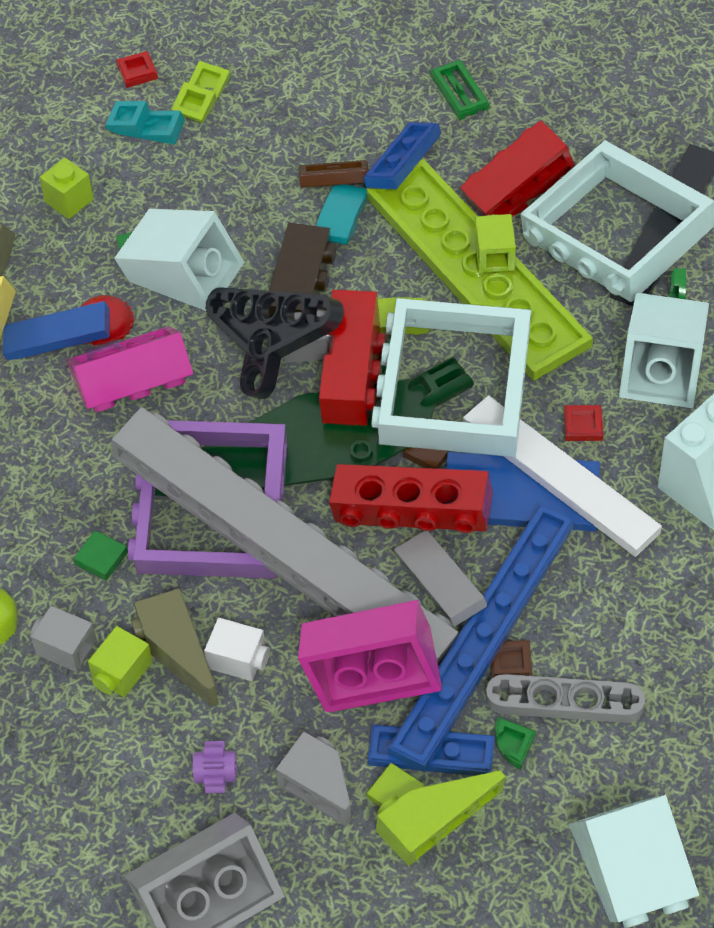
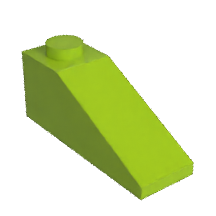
[376,770,506,866]

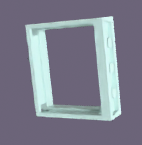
[521,140,714,302]
[372,298,531,457]

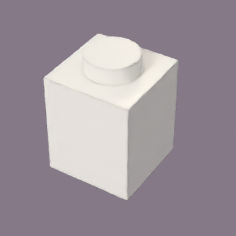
[204,617,270,681]

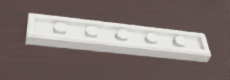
[463,395,662,557]

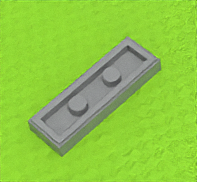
[394,531,487,627]

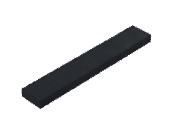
[610,144,714,306]

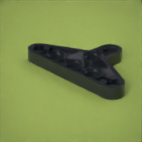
[205,287,344,399]

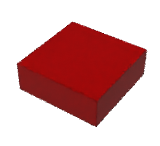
[116,51,158,88]
[564,405,603,441]

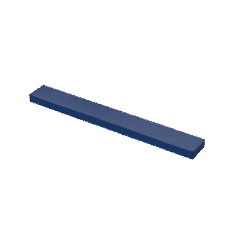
[388,504,575,773]

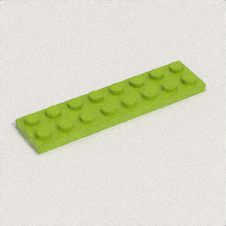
[366,159,593,381]

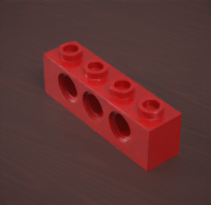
[329,464,493,533]

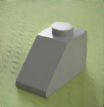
[276,732,351,827]

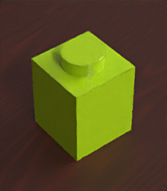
[39,157,94,219]
[475,214,516,273]
[88,626,153,698]

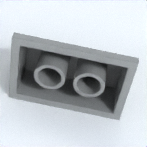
[124,812,285,928]

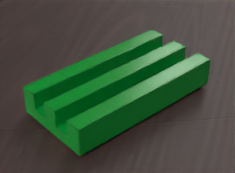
[430,60,490,120]

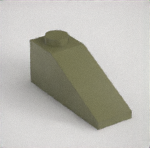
[130,588,218,706]

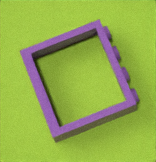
[128,420,287,578]

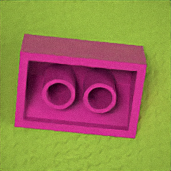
[65,326,193,412]
[298,600,442,712]

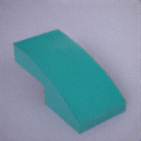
[105,101,185,145]
[316,184,368,245]

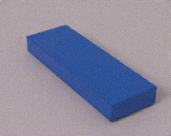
[363,122,441,189]
[3,301,110,360]
[368,724,495,776]

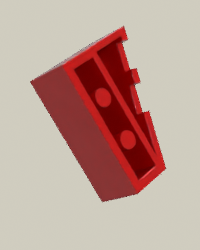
[460,120,575,217]
[319,289,387,426]

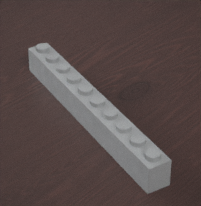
[112,407,458,666]

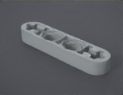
[486,674,646,723]

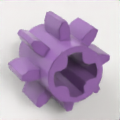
[193,741,237,793]

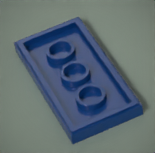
[445,452,600,532]

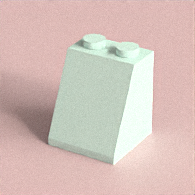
[114,209,244,311]
[619,293,709,408]
[658,394,714,530]
[569,795,699,928]

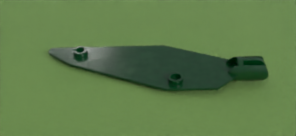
[155,356,474,496]

